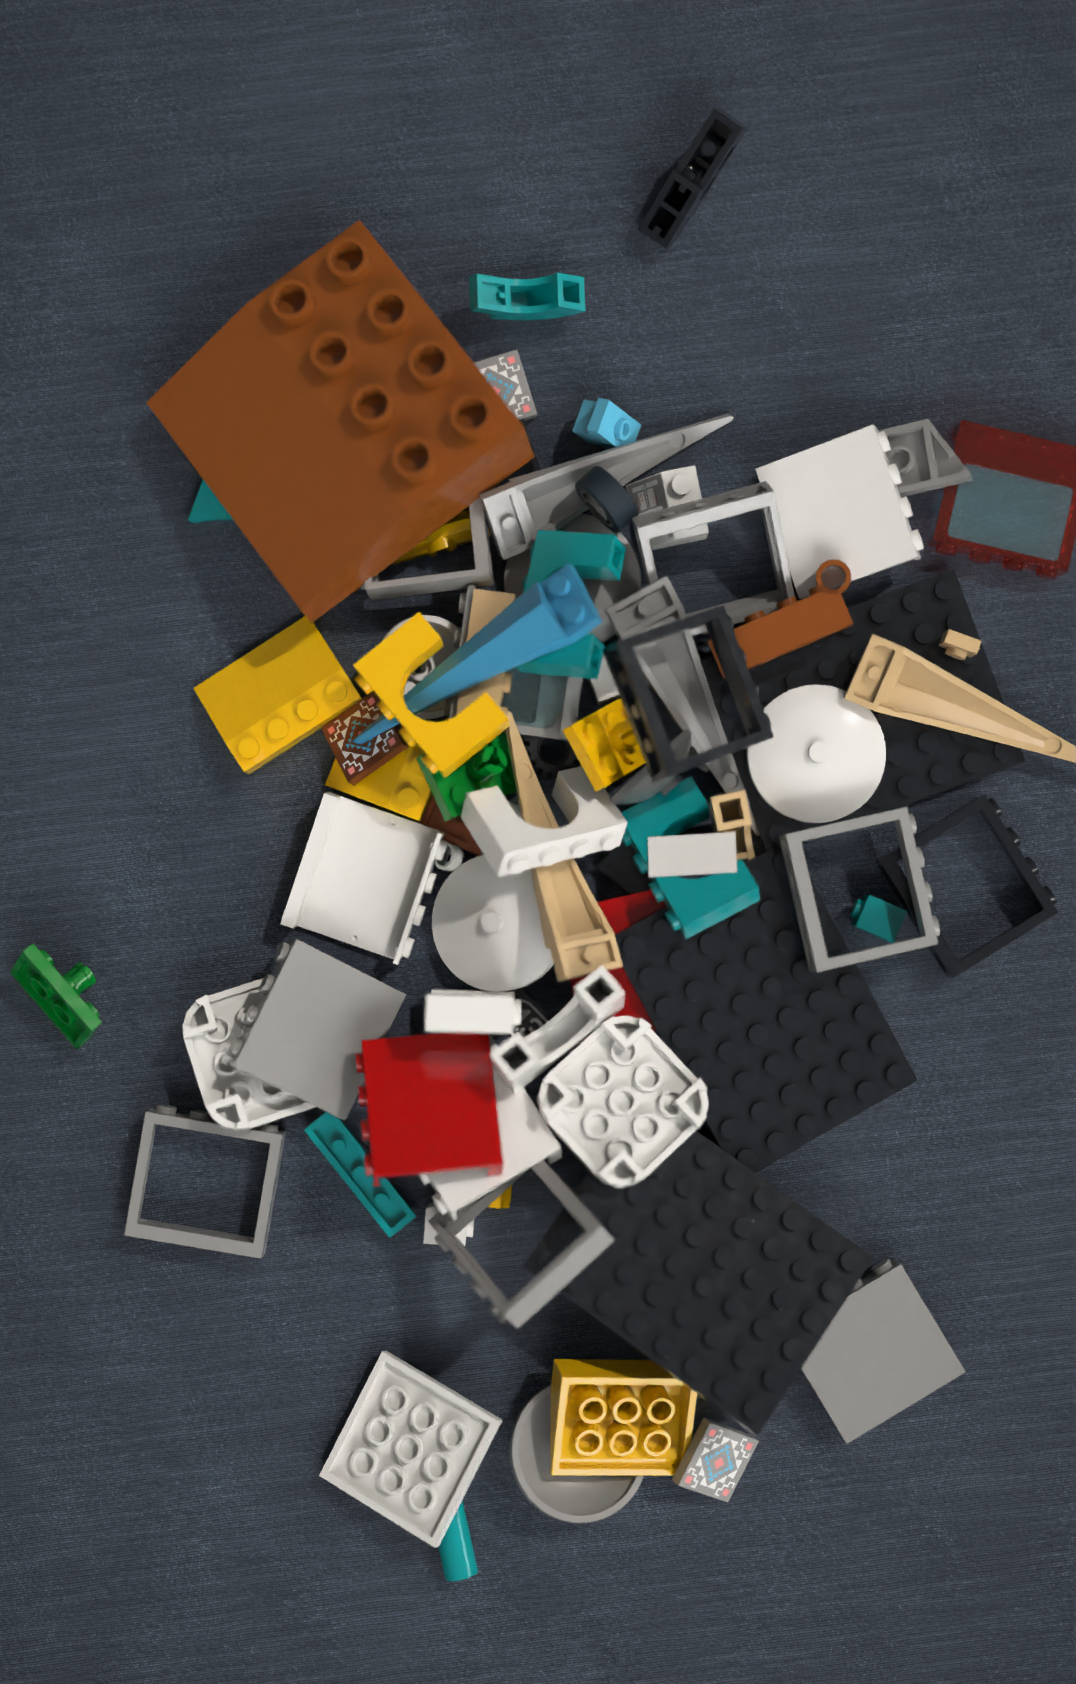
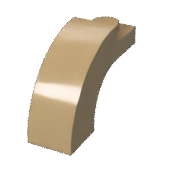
[709,790,755,862]

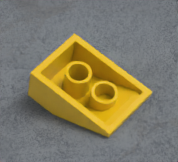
[325,744,432,822]

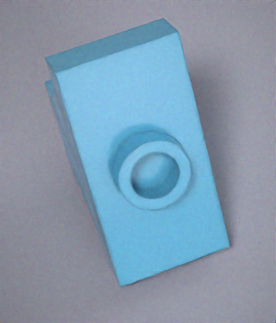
[572,398,641,449]

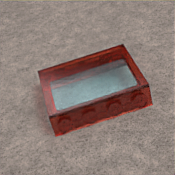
[928,420,1076,579]

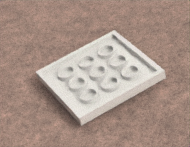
[319,1351,502,1548]

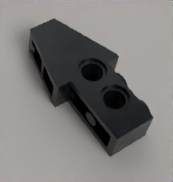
[638,108,748,249]

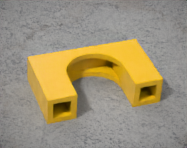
[353,612,510,778]

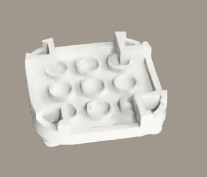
[182,978,316,1131]
[537,1016,709,1189]

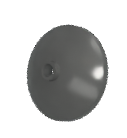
[610,728,691,805]

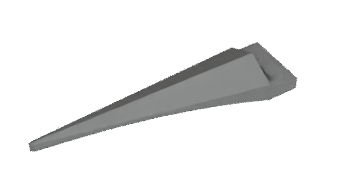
[479,414,734,560]
[604,576,760,836]

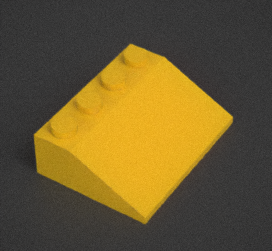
[193,616,362,774]
[550,1359,697,1476]

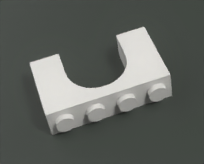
[461,766,628,877]
[490,965,625,1094]
[425,988,521,1033]

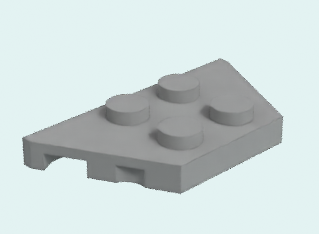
[878,419,973,497]

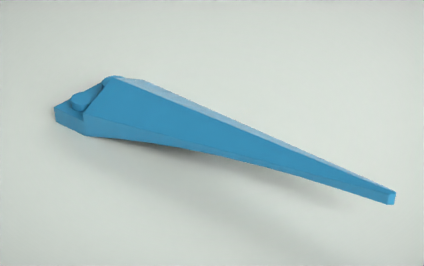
[352,563,603,745]

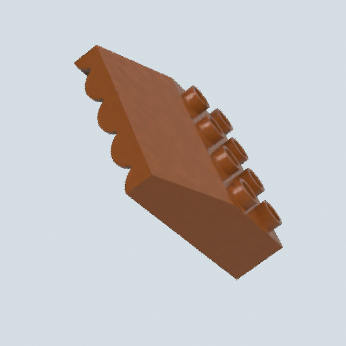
[146,219,534,623]

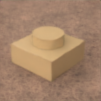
[938,629,982,660]

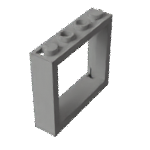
[632,481,795,636]
[361,498,494,601]
[779,807,940,972]
[124,1104,286,1259]
[428,1160,614,1328]

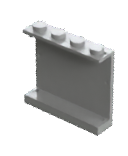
[227,939,406,1120]
[801,1259,966,1444]

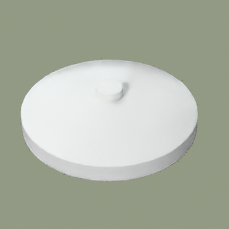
[746,685,886,823]
[432,855,554,992]

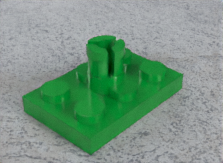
[416,732,517,822]
[10,943,102,1050]

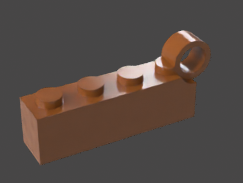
[707,559,853,680]

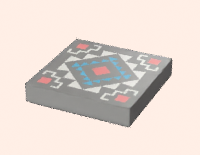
[474,350,537,421]
[672,1417,759,1503]

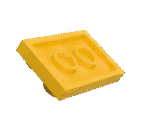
[563,698,645,792]

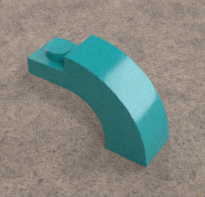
[469,273,586,321]

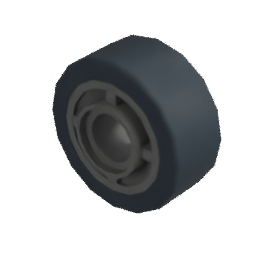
[575,466,639,533]

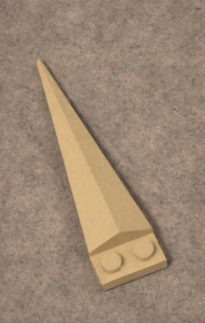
[844,634,1076,763]
[505,710,623,981]

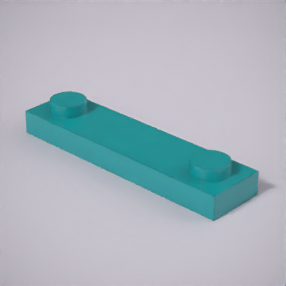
[304,1112,417,1238]

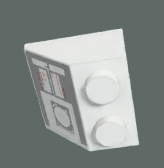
[626,465,709,553]

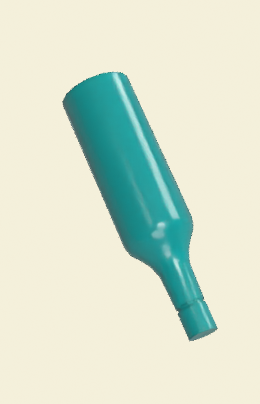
[438,1499,478,1581]

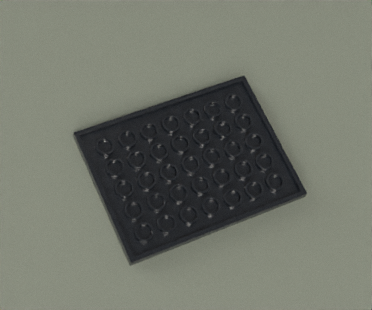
[701,569,1025,850]
[614,843,918,1172]
[522,1131,873,1436]

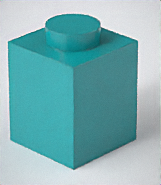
[849,895,907,943]

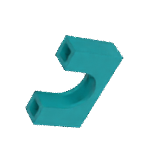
[516,530,626,679]
[621,776,760,939]

